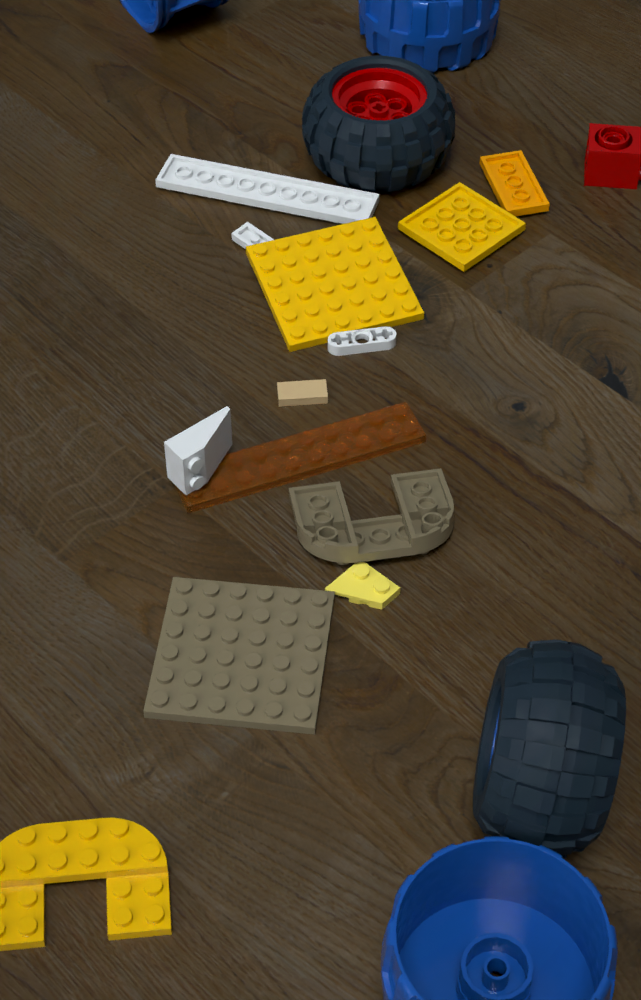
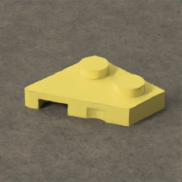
[325,562,400,610]

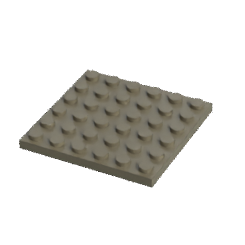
[143,577,335,734]

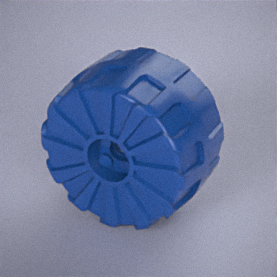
[358,0,501,73]
[381,836,618,1000]

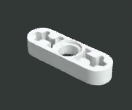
[328,327,396,356]

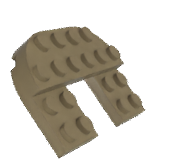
[288,468,454,565]

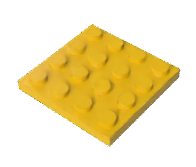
[398,182,526,272]

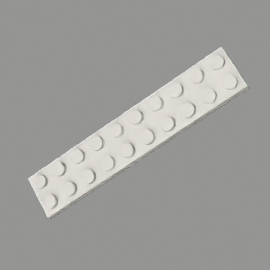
[155,154,379,224]

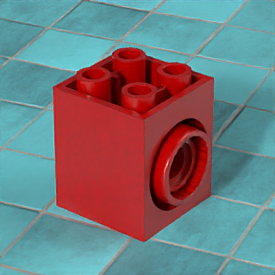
[584,123,641,190]

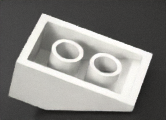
[164,406,232,495]

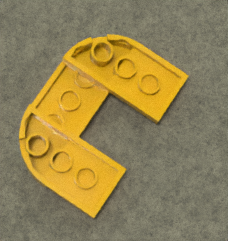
[0,818,172,951]

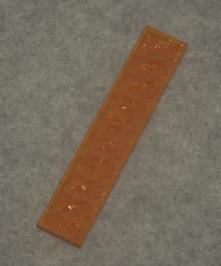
[174,402,426,513]

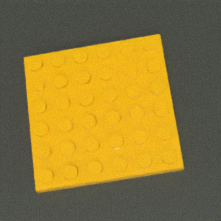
[246,217,424,352]

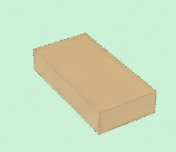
[277,379,328,407]

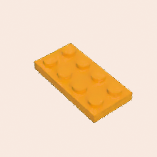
[479,150,550,217]

